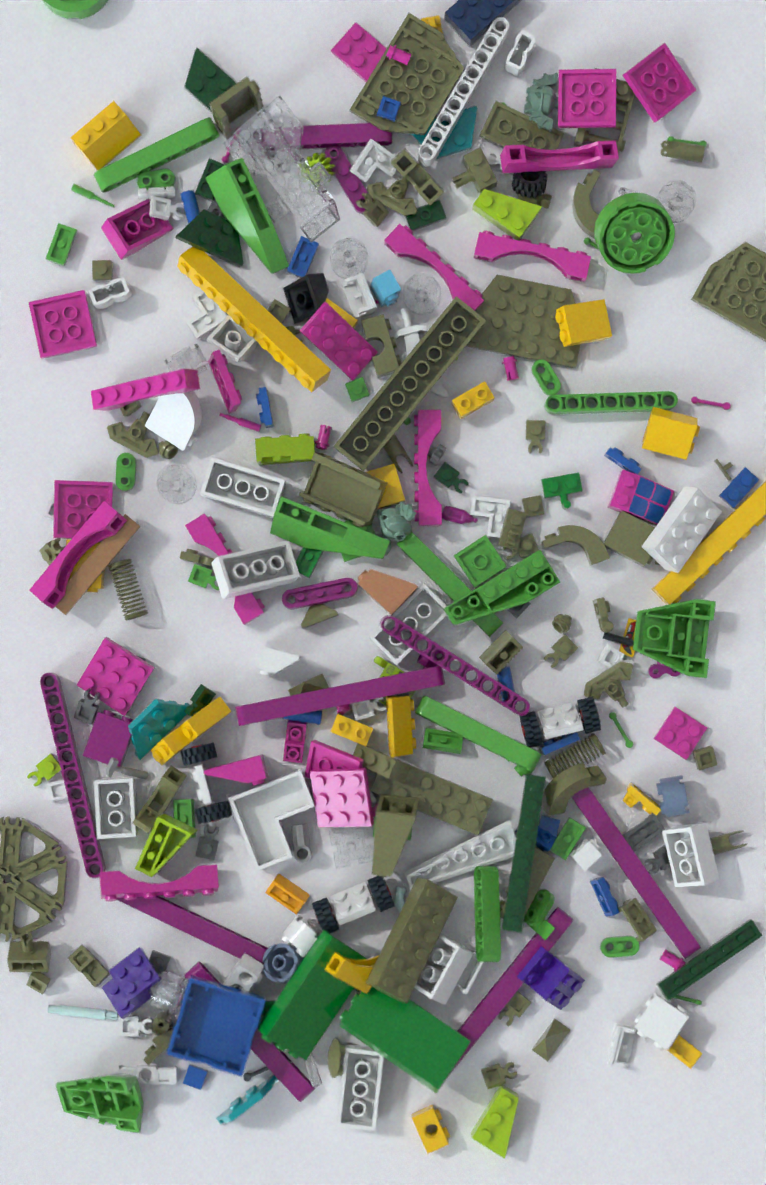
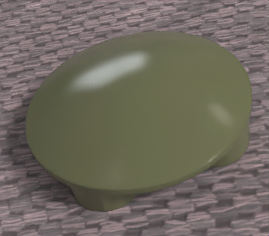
[327,1038,345,1078]

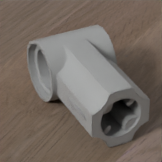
[291,824,312,863]

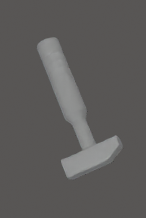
[106,757,148,779]

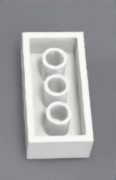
[200,457,286,518]
[642,486,722,573]
[212,540,300,599]
[369,584,447,665]
[336,1044,383,1131]

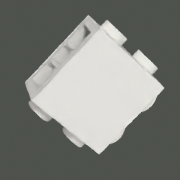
[634,994,690,1051]

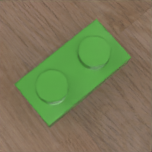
[46,223,77,266]
[423,728,463,754]
[173,799,196,838]
[550,817,586,860]

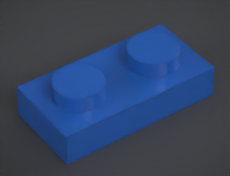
[287,236,319,278]
[256,387,274,428]
[604,447,641,475]
[719,467,759,509]
[540,732,580,755]
[590,877,620,916]

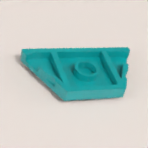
[410,106,477,160]
[128,699,190,760]
[216,1075,279,1125]

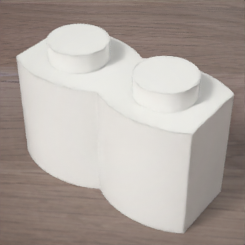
[505,30,535,77]
[89,278,132,309]

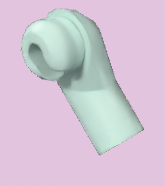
[394,886,406,913]

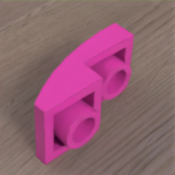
[283,720,307,763]

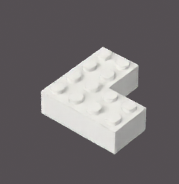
[228,769,315,871]

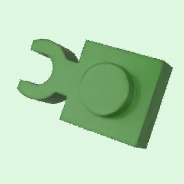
[188,564,220,590]

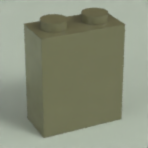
[604,511,655,567]

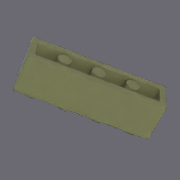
[500,847,555,918]

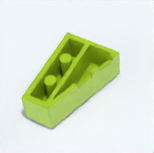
[472,189,542,241]
[255,433,315,466]
[135,813,198,877]
[471,1085,519,1159]

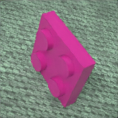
[653,707,707,760]

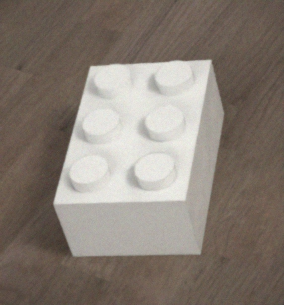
[94,777,139,839]
[662,822,719,888]
[415,933,473,1005]

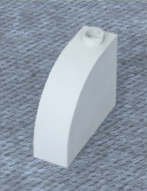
[145,391,202,451]

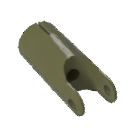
[661,141,705,163]
[383,434,413,474]
[710,830,748,855]
[152,1012,172,1036]

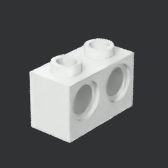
[569,838,602,871]
[224,953,264,992]

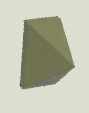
[301,604,338,629]
[288,674,329,696]
[532,1018,570,1062]

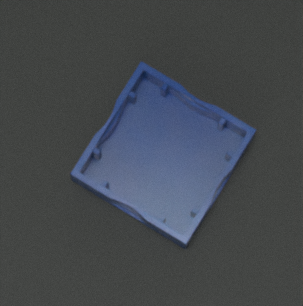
[166,975,266,1077]

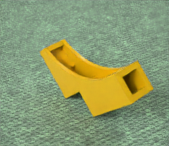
[150,696,232,765]
[325,952,379,994]

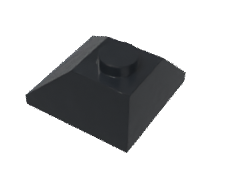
[283,273,329,324]

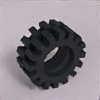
[512,171,547,198]

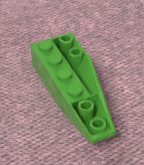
[205,158,289,274]
[270,496,390,559]
[443,550,560,626]

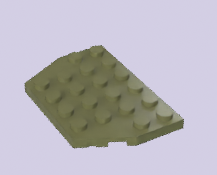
[350,13,464,135]
[691,242,766,342]
[466,275,580,368]

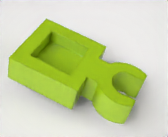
[27,753,61,786]

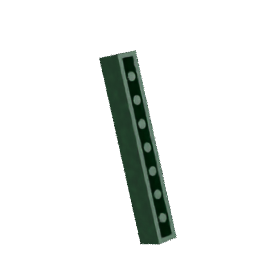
[502,774,546,933]

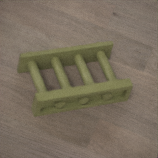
[573,68,637,154]

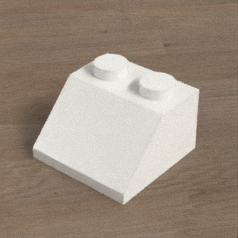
[206,315,258,362]
[256,646,302,676]

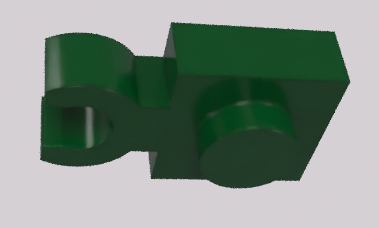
[433,462,469,494]
[184,684,216,716]

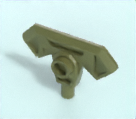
[367,177,417,216]
[107,412,159,458]
[584,661,633,708]

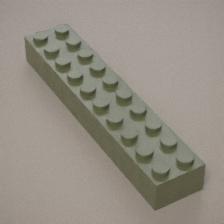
[334,296,486,472]

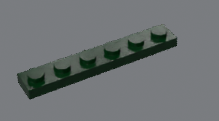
[656,919,762,1001]

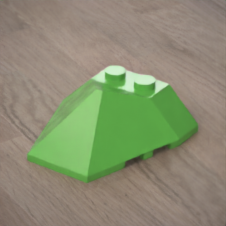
[633,599,716,678]
[56,1074,144,1133]

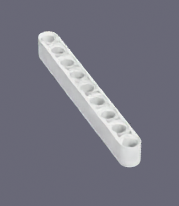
[418,17,509,167]

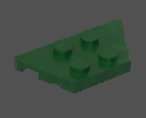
[184,48,237,113]
[175,209,243,268]

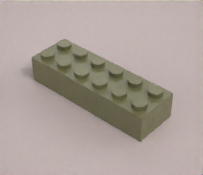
[371,754,493,835]
[366,878,458,1003]

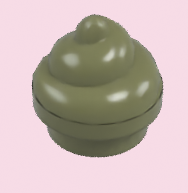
[159,441,178,460]
[552,614,572,633]

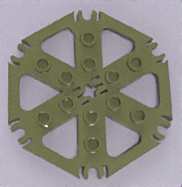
[0,816,68,942]

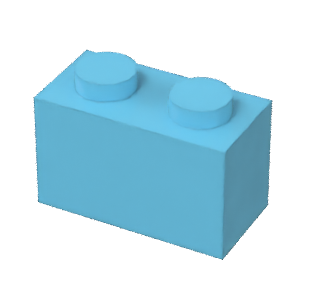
[370,269,401,307]

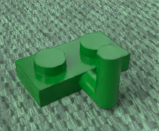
[541,472,582,510]

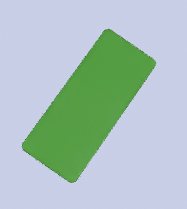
[524,915,555,940]

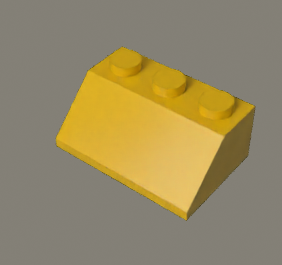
[70,101,141,171]
[386,695,416,757]

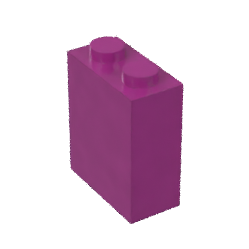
[83,709,133,767]

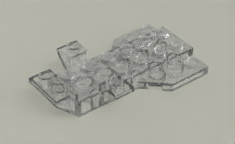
[223,96,340,243]

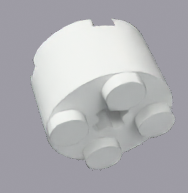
[282,914,322,958]

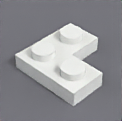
[350,139,397,182]
[186,290,227,340]
[470,496,510,538]

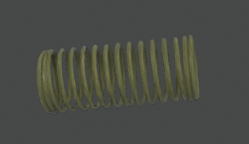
[108,559,148,620]
[544,733,606,778]

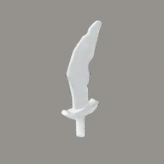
[394,307,449,397]

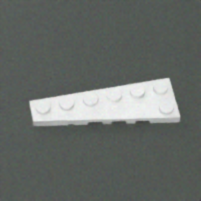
[405,820,516,889]

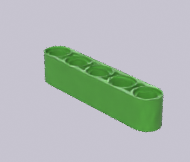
[474,866,501,962]

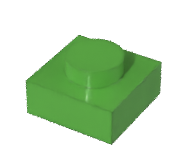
[345,377,370,402]

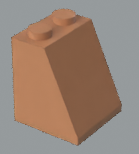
[357,569,418,616]

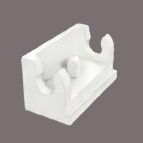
[341,272,377,319]
[455,949,484,995]
[606,1023,637,1068]

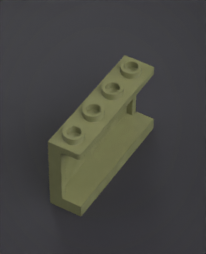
[209,77,264,140]
[299,453,388,528]

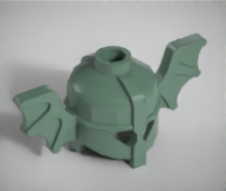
[524,73,558,132]
[377,501,416,556]

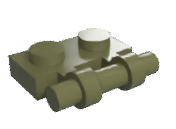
[593,597,614,633]

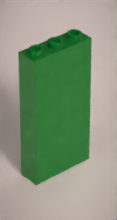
[257,930,367,1061]
[339,987,471,1094]

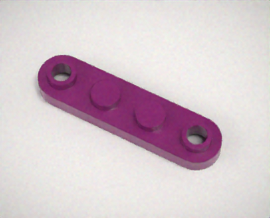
[324,145,368,214]
[282,578,358,610]

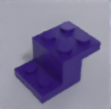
[517,946,585,1010]
[102,947,162,1019]

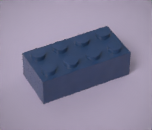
[444,0,521,47]

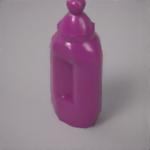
[442,506,478,524]

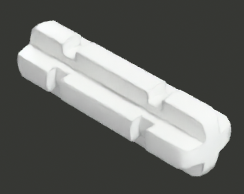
[138,187,175,200]

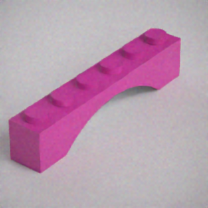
[500,140,619,173]
[384,223,484,311]
[474,231,591,282]
[91,368,200,411]
[414,410,442,526]
[29,501,127,609]
[185,514,265,625]
[100,865,219,902]

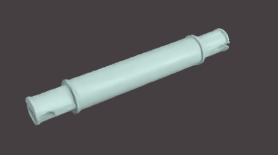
[48,1005,118,1020]

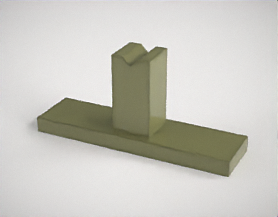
[715,459,733,481]

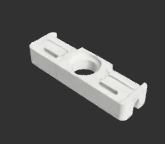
[116,1065,178,1085]

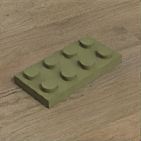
[479,101,564,150]

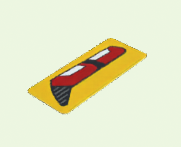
[619,618,636,657]

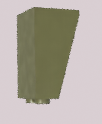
[372,794,419,877]

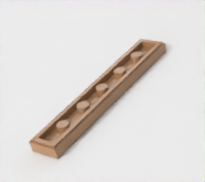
[55,514,141,615]

